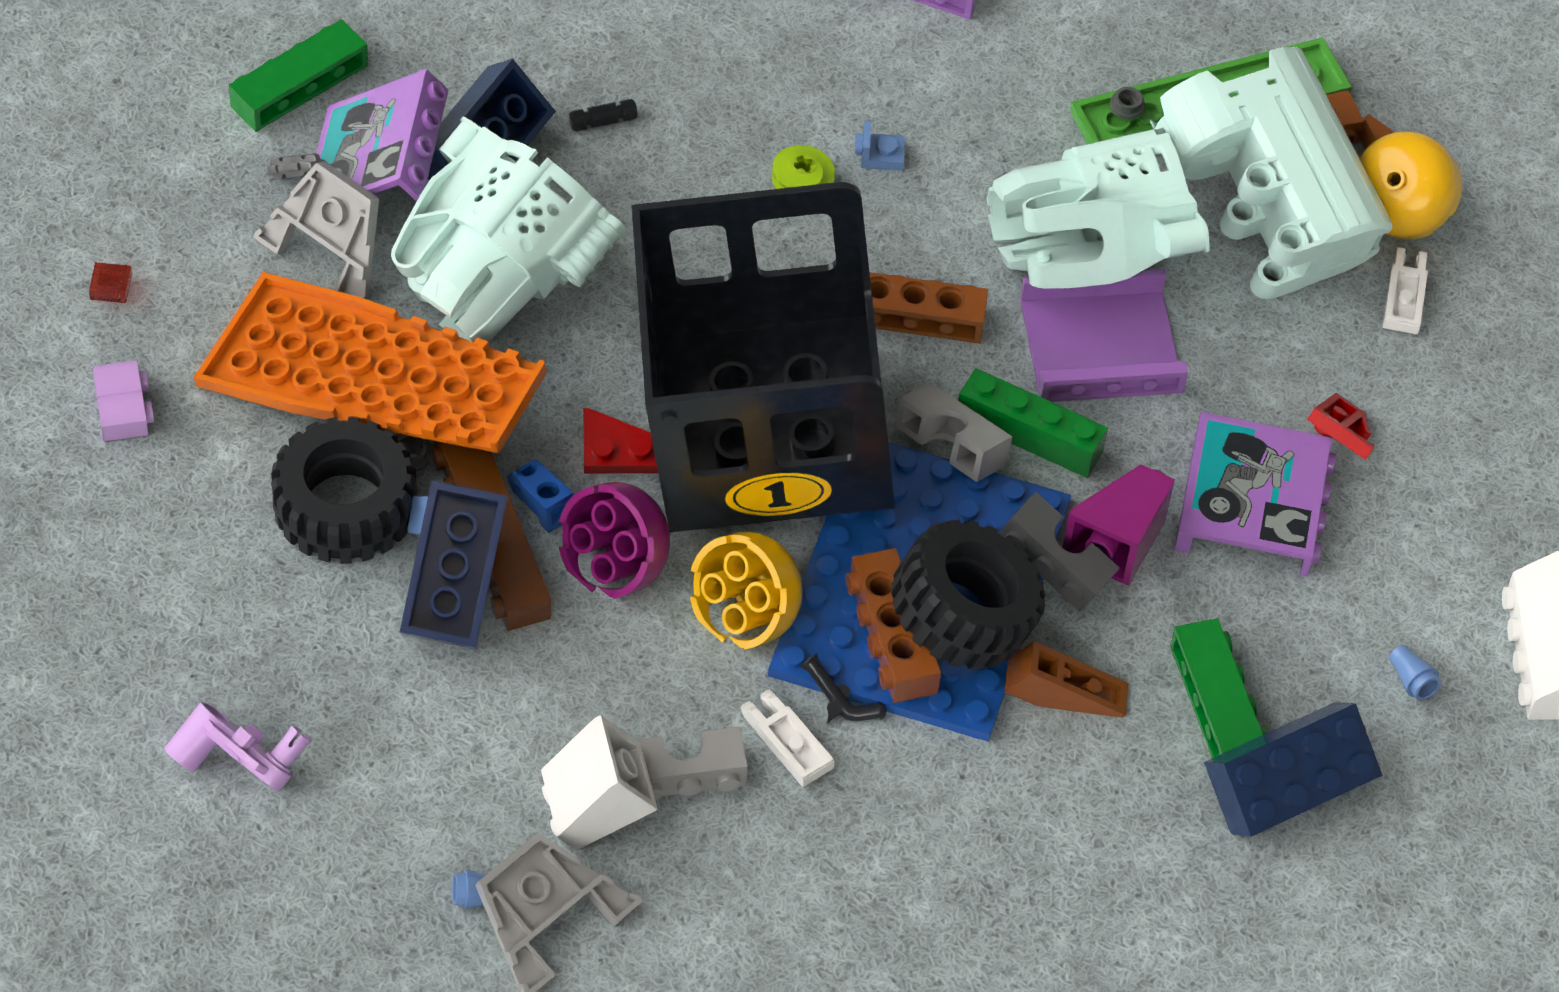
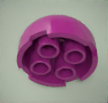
[559,482,670,599]

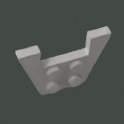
[253,161,379,300]
[475,833,643,992]

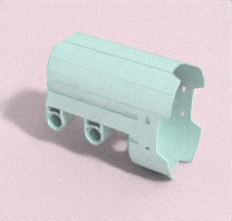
[1150,47,1393,300]

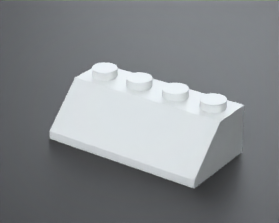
[1502,551,1559,720]

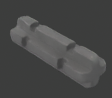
[267,153,325,179]

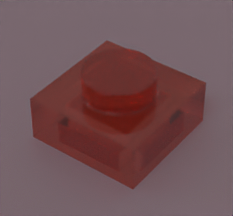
[89,262,132,303]

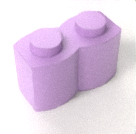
[92,360,154,442]

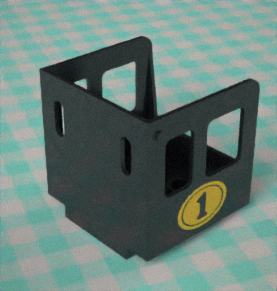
[631,182,895,533]

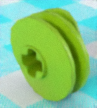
[771,145,835,189]

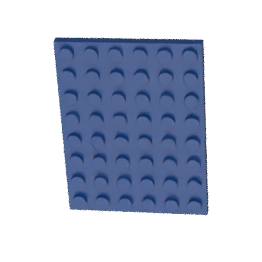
[768,442,1071,742]

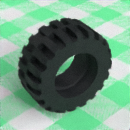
[271,417,417,564]
[891,520,1045,669]

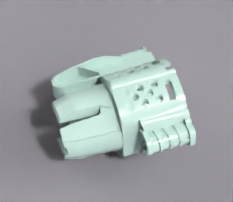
[391,117,628,342]
[987,127,1210,289]

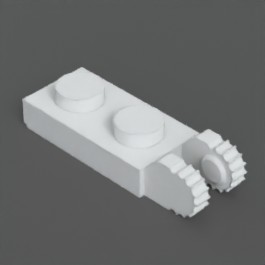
[1382,247,1428,335]
[740,690,835,787]

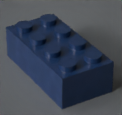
[428,58,556,181]
[399,480,508,650]
[1204,702,1382,837]

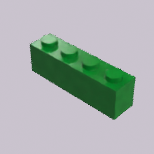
[229,19,368,132]
[958,368,1108,478]
[1170,618,1267,758]

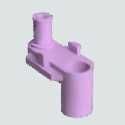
[164,701,312,791]

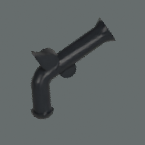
[799,653,887,723]

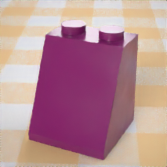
[1062,464,1175,586]

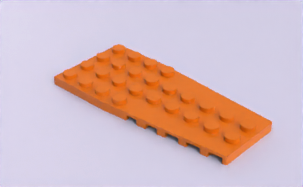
[193,272,547,453]

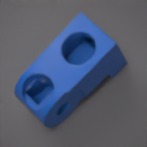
[508,459,574,533]

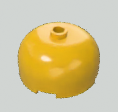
[1359,131,1462,240]
[690,532,803,649]

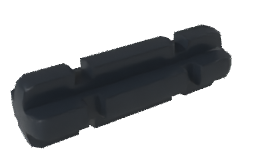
[569,99,637,132]

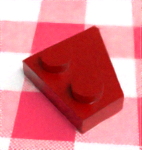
[1307,393,1375,460]
[583,408,658,474]

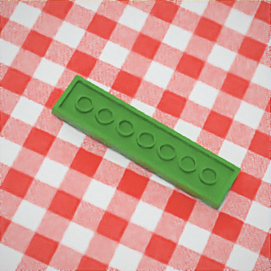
[1070,37,1352,144]

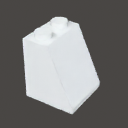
[541,715,658,849]

